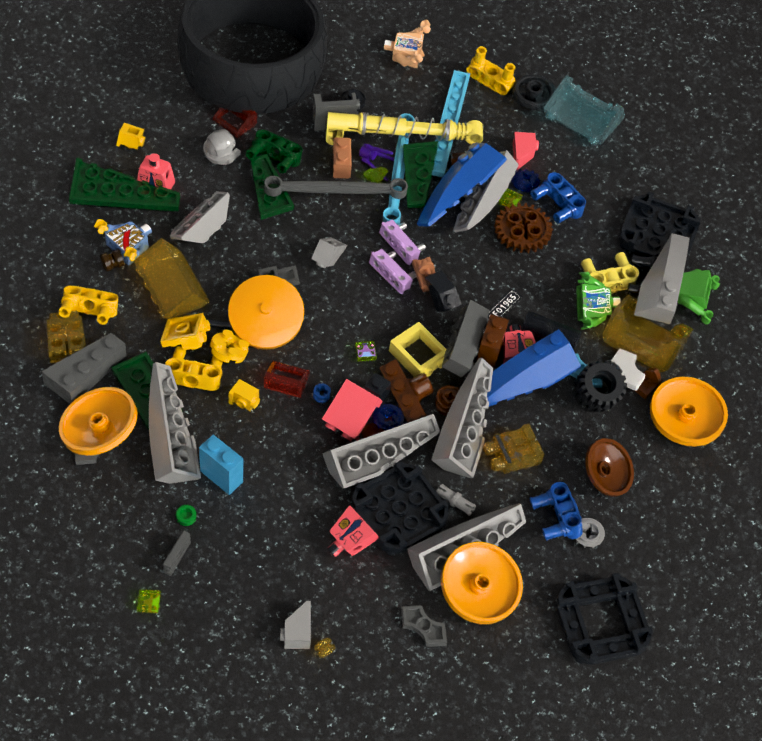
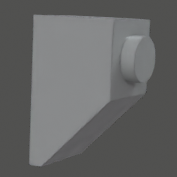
[311,237,347,268]
[280,601,311,649]

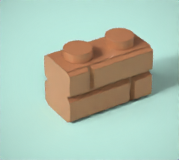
[333,137,352,179]

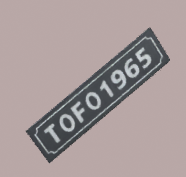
[488,289,523,318]

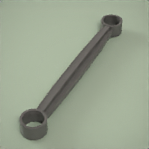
[264,176,408,199]

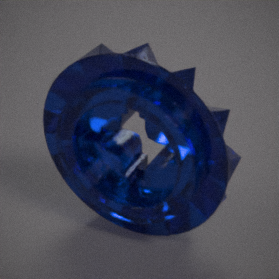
[512,168,540,192]
[373,404,404,431]

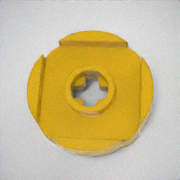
[210,330,249,363]

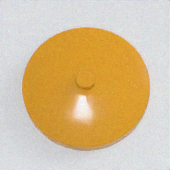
[228,275,304,349]
[650,377,728,446]
[59,387,137,455]
[441,542,523,624]

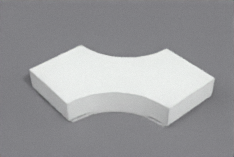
[611,349,645,391]

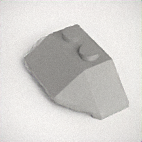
[170,191,230,243]

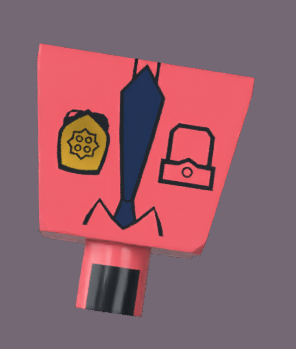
[137,154,175,190]
[502,324,536,364]
[328,506,379,557]

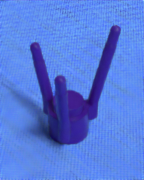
[359,143,394,181]

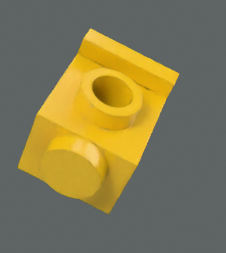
[116,123,146,149]
[229,379,260,411]

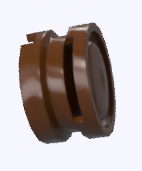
[435,385,460,416]

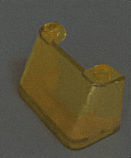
[603,295,693,372]

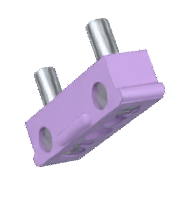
[379,220,426,265]
[369,249,417,294]

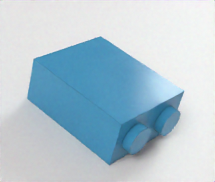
[199,434,243,495]

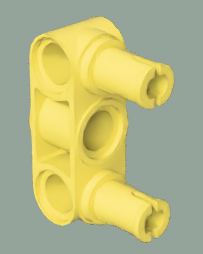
[581,252,639,293]

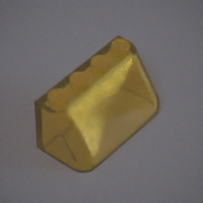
[134,238,209,319]

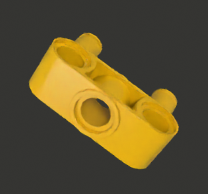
[466,46,516,95]
[59,286,118,325]
[165,346,223,391]

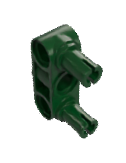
[246,130,303,174]

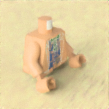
[384,20,431,68]

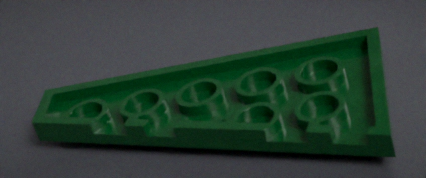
[69,158,180,212]

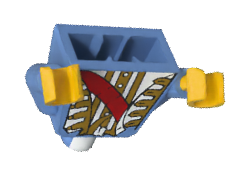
[94,219,152,265]

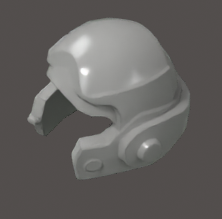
[203,129,241,165]

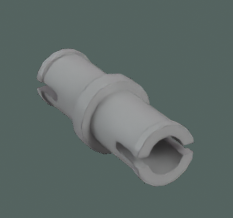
[436,484,476,516]

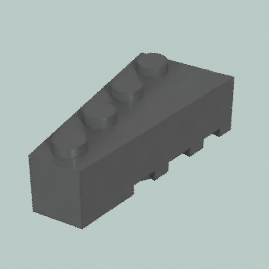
[442,300,490,377]
[41,333,127,404]

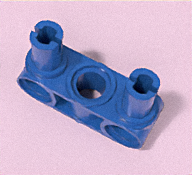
[530,172,586,224]
[530,482,583,541]

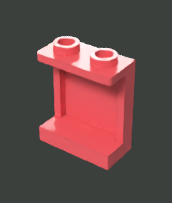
[322,379,383,441]

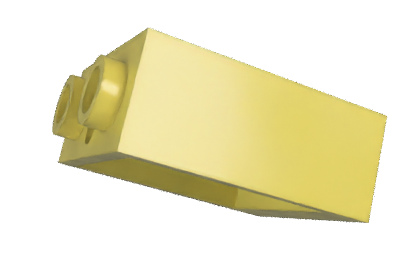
[389,322,446,378]

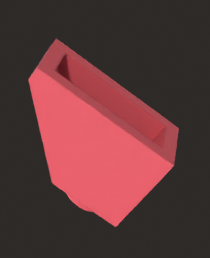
[512,132,539,170]

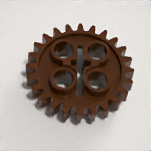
[494,202,553,253]

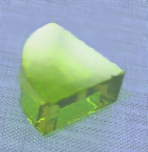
[363,167,388,183]

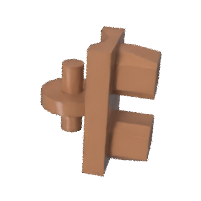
[412,257,435,292]

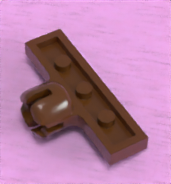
[380,359,434,423]

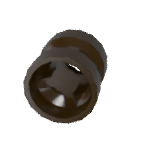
[100,249,124,272]

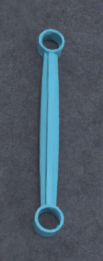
[383,113,414,225]

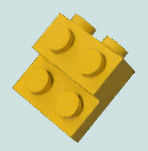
[160,313,210,350]

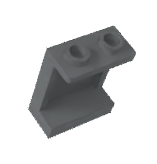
[312,93,360,131]

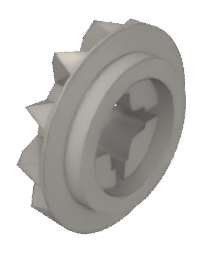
[574,518,605,548]

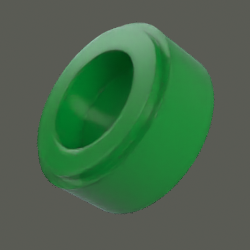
[176,505,197,526]

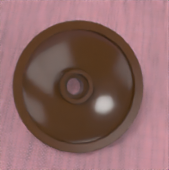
[585,438,634,497]

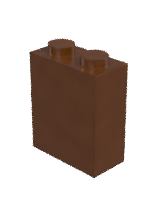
[477,314,509,371]

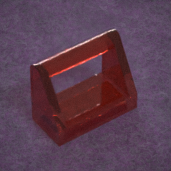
[213,108,257,138]
[264,361,310,398]

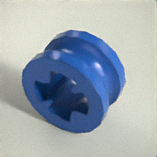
[313,383,331,403]

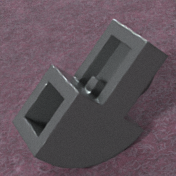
[258,265,300,286]

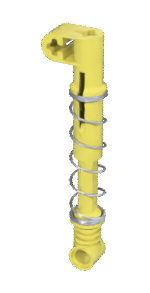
[326,112,483,145]

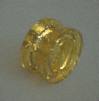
[314,638,336,658]

